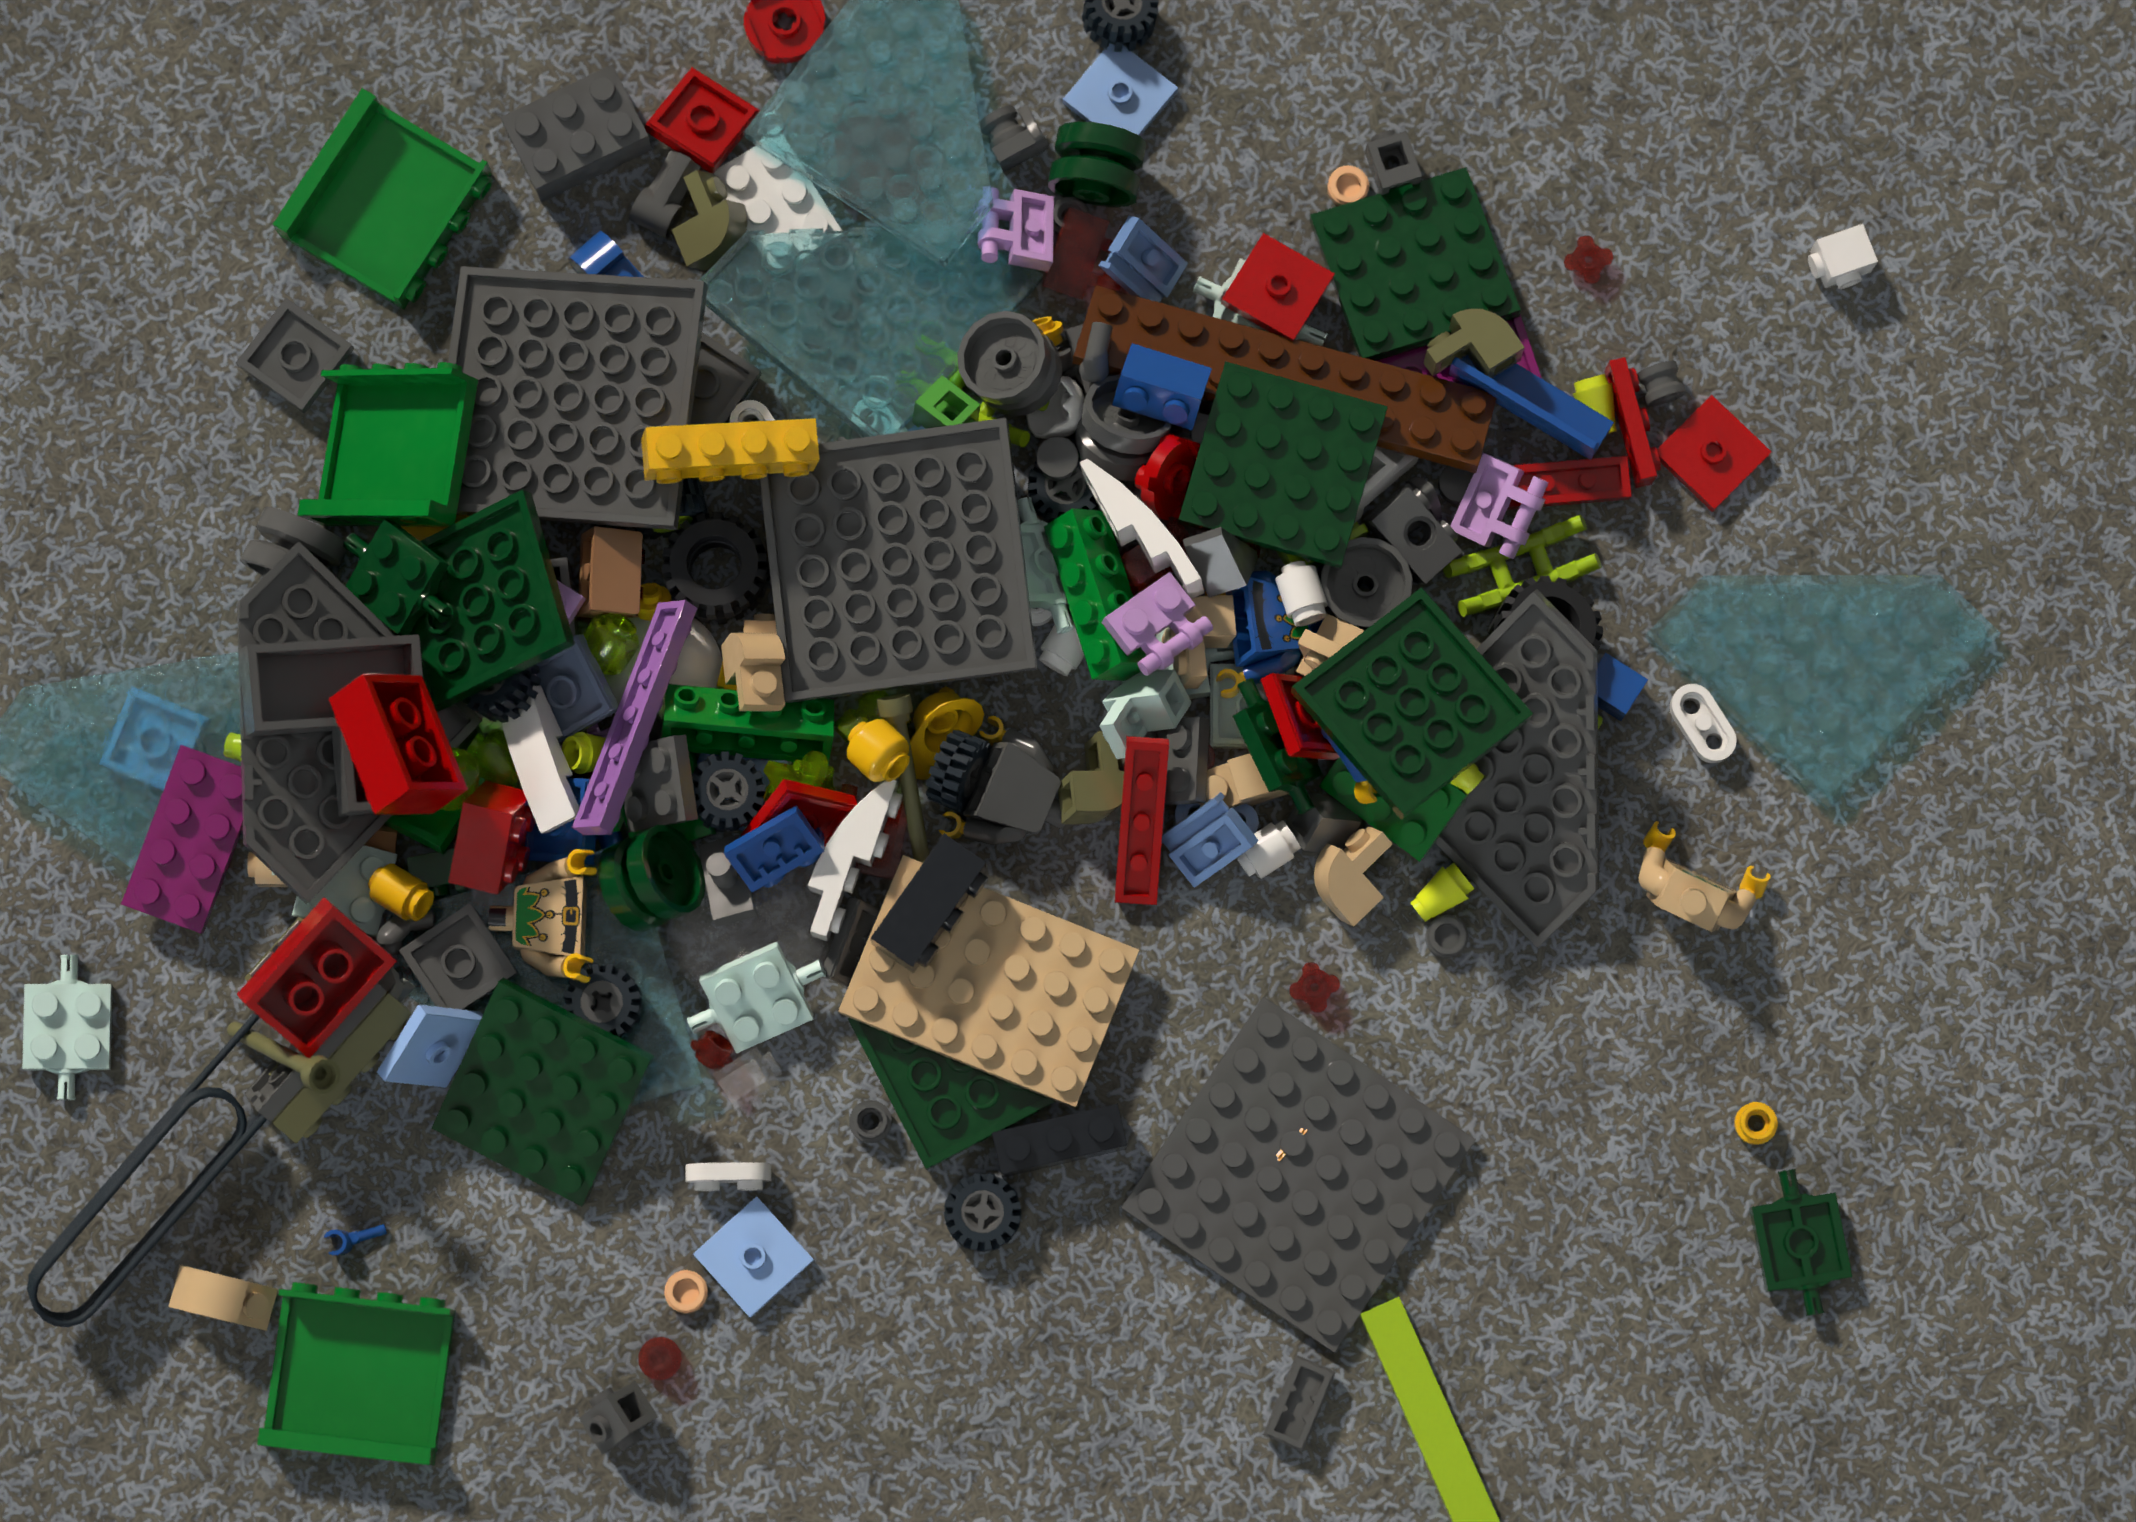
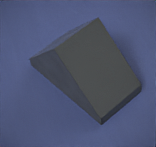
[1183,527,1258,598]

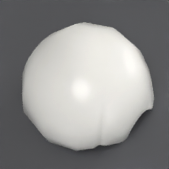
[1026,376,1085,439]

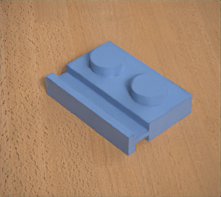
[1098,216,1188,302]
[1162,792,1259,888]

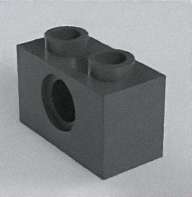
[1363,487,1462,584]

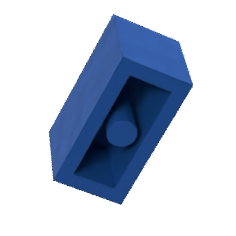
[1112,343,1212,430]

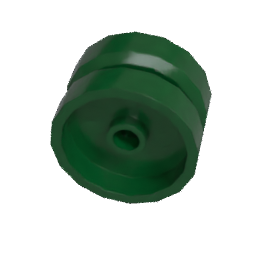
[1048,121,1146,208]
[598,825,705,932]

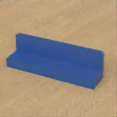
[1448,355,1614,460]

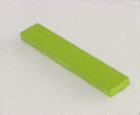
[1360,1297,1500,1522]

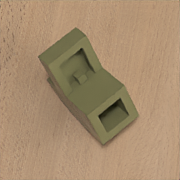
[671,170,747,270]
[1424,309,1525,378]
[1058,731,1124,824]

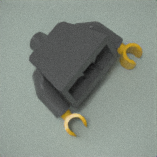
[939,716,1066,845]

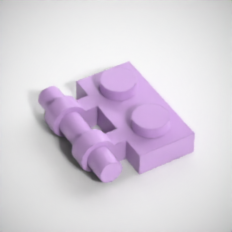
[977,187,1054,272]
[1450,453,1549,559]
[1101,572,1213,676]

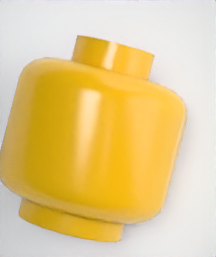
[847,719,910,782]

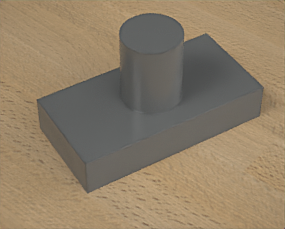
[698,834,758,927]

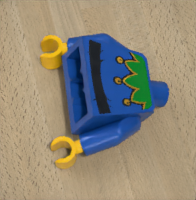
[1205,570,1324,699]

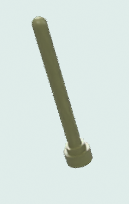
[877,693,930,863]
[227,1022,340,1094]

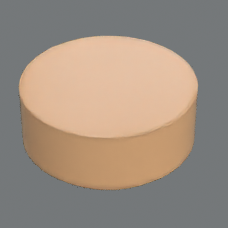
[1327,165,1369,206]
[664,1270,708,1314]

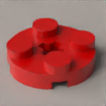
[743,0,826,64]
[1135,434,1200,520]

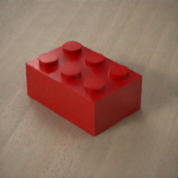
[329,674,468,814]
[237,897,397,1058]

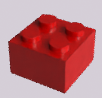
[448,781,536,895]

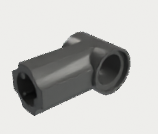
[629,151,702,239]

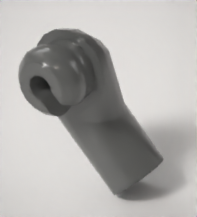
[1079,322,1113,383]
[377,909,435,956]

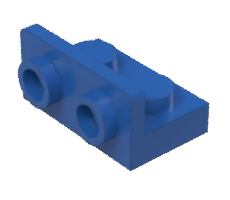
[724,805,824,893]

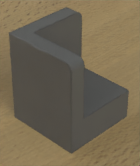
[1285,792,1361,852]

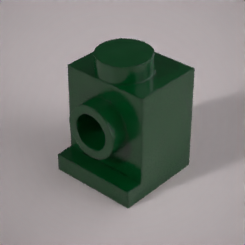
[405,848,469,900]

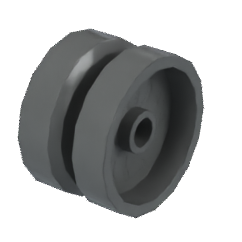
[957,311,1062,417]
[1074,375,1173,481]
[240,506,347,576]
[1319,537,1413,631]

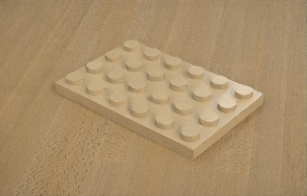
[838,855,1139,1109]

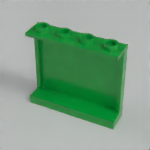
[272,88,493,310]
[297,362,478,527]
[257,1282,456,1466]

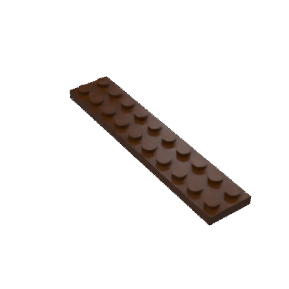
[1073,285,1497,473]

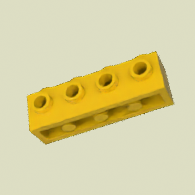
[641,418,819,484]

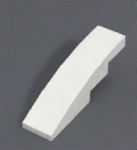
[1080,459,1204,599]
[501,674,580,834]

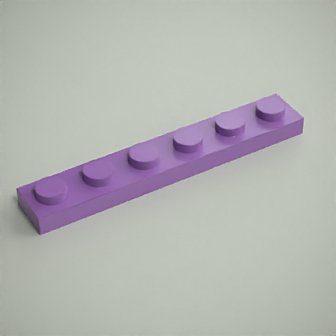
[572,600,697,835]

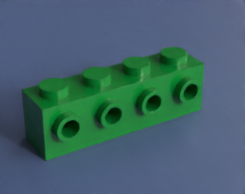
[1044,508,1147,681]
[660,684,834,765]

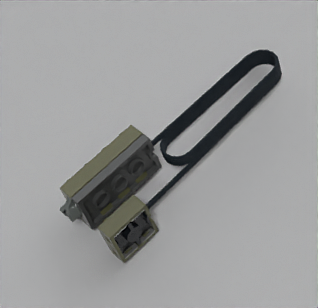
[27,917,415,1327]

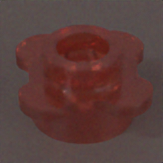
[1564,235,1613,284]
[1289,962,1340,1013]
[690,1030,734,1070]

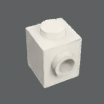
[1808,224,1878,289]

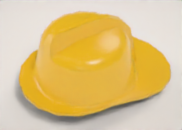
[910,686,984,780]

